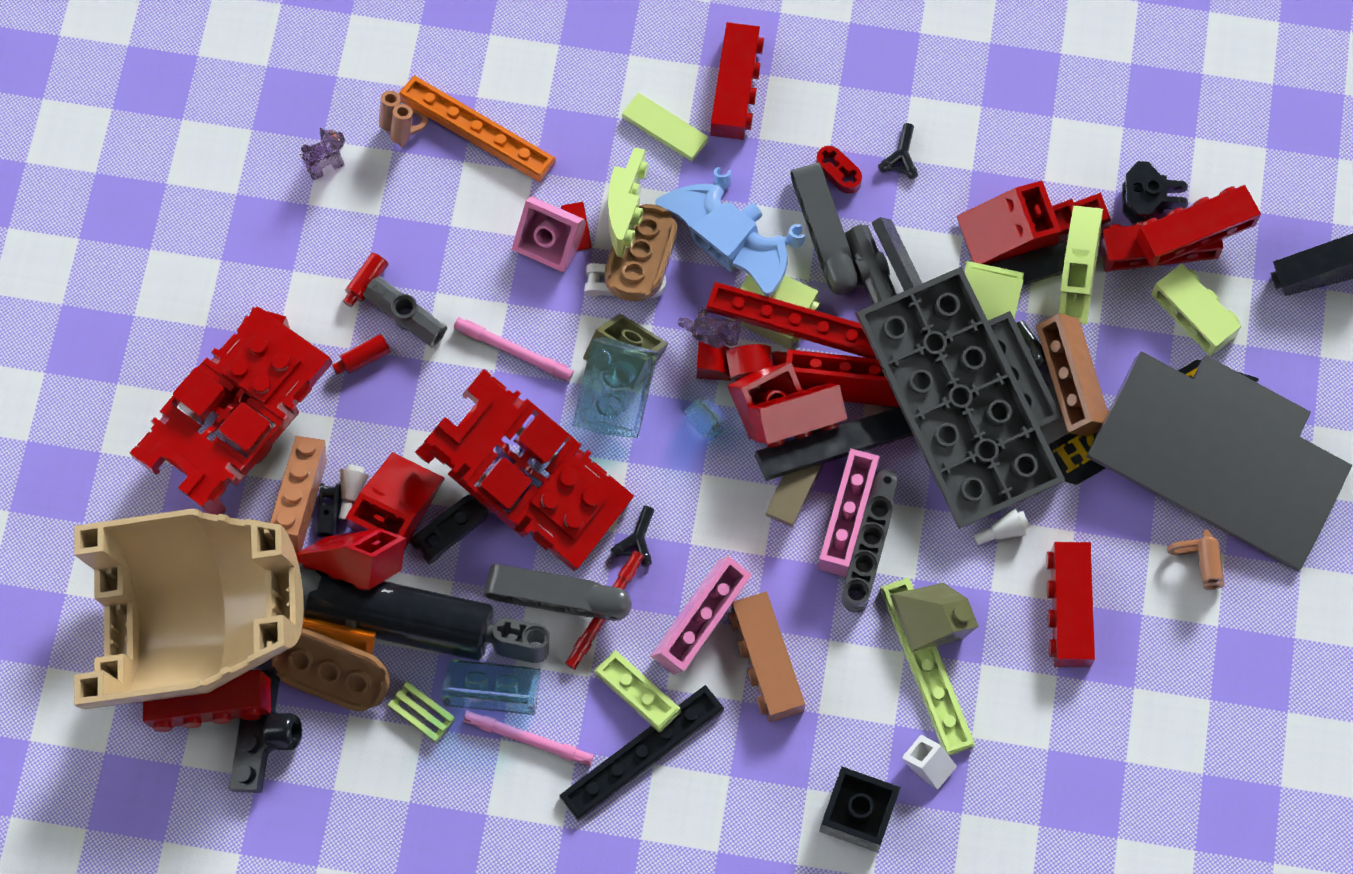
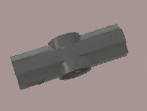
[845,224,897,305]
[363,276,447,348]

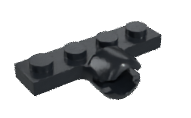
[229,670,303,793]

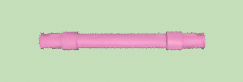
[454,317,574,382]
[463,710,594,767]

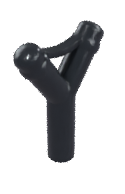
[878,123,918,179]
[1016,320,1047,367]
[610,506,654,567]

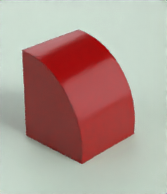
[696,341,732,381]
[726,344,774,381]

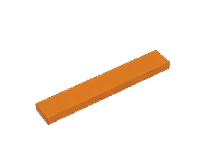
[398,75,556,183]

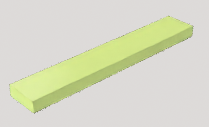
[880,578,975,756]

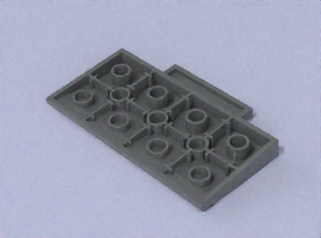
[855,266,1065,529]
[1086,351,1352,572]

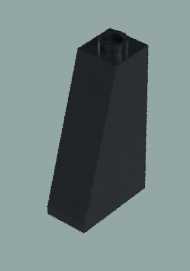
[1270,233,1353,296]

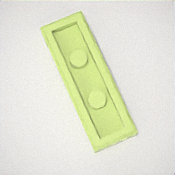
[622,92,708,162]
[594,650,681,733]

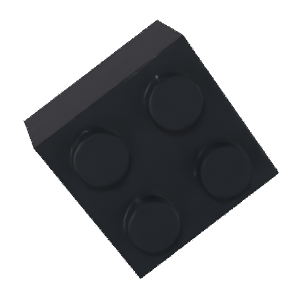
[819,766,901,853]

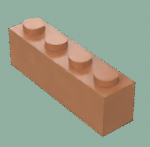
[1036,313,1108,437]
[270,436,327,553]
[728,591,805,723]

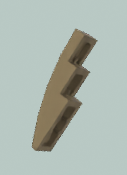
[766,428,824,528]

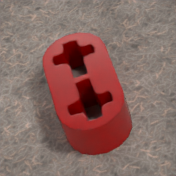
[816,146,862,194]

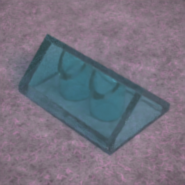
[441,659,541,715]

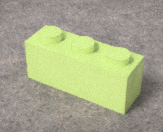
[1151,263,1241,357]

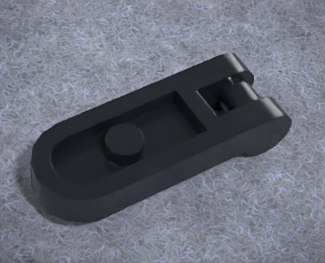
[410,494,488,565]

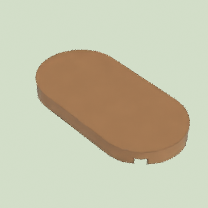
[605,204,677,301]
[270,629,390,711]

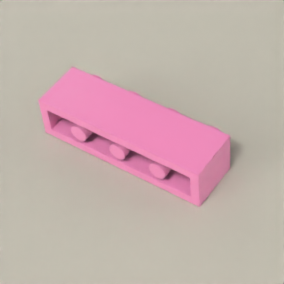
[818,448,880,577]
[650,556,752,675]

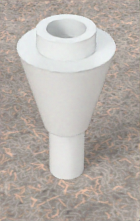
[338,464,369,520]
[973,508,1030,546]

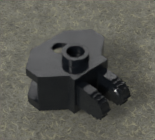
[1122,161,1188,225]

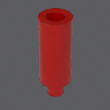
[343,252,389,308]
[332,334,391,375]

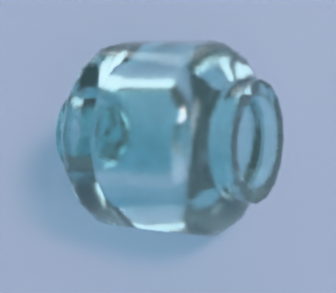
[682,397,726,441]

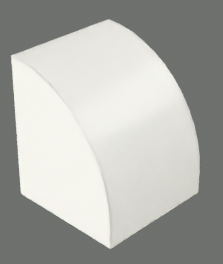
[902,735,957,790]

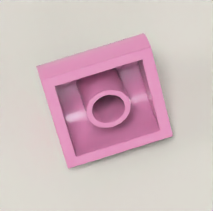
[511,196,586,272]

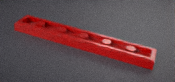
[706,282,876,359]

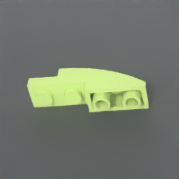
[608,147,649,258]
[1059,206,1103,324]

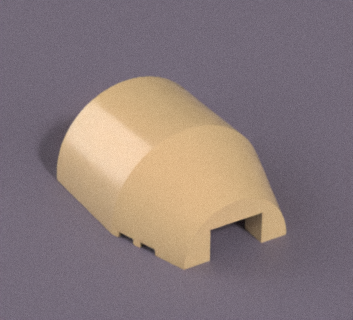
[74,509,304,710]

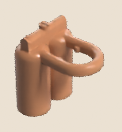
[378,91,428,148]
[1167,529,1225,590]

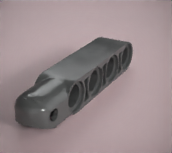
[790,163,858,295]
[842,469,898,612]
[484,564,632,621]

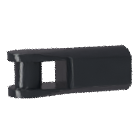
[315,483,341,538]

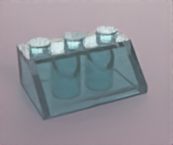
[572,336,658,438]

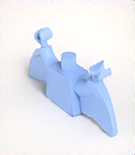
[655,167,806,297]

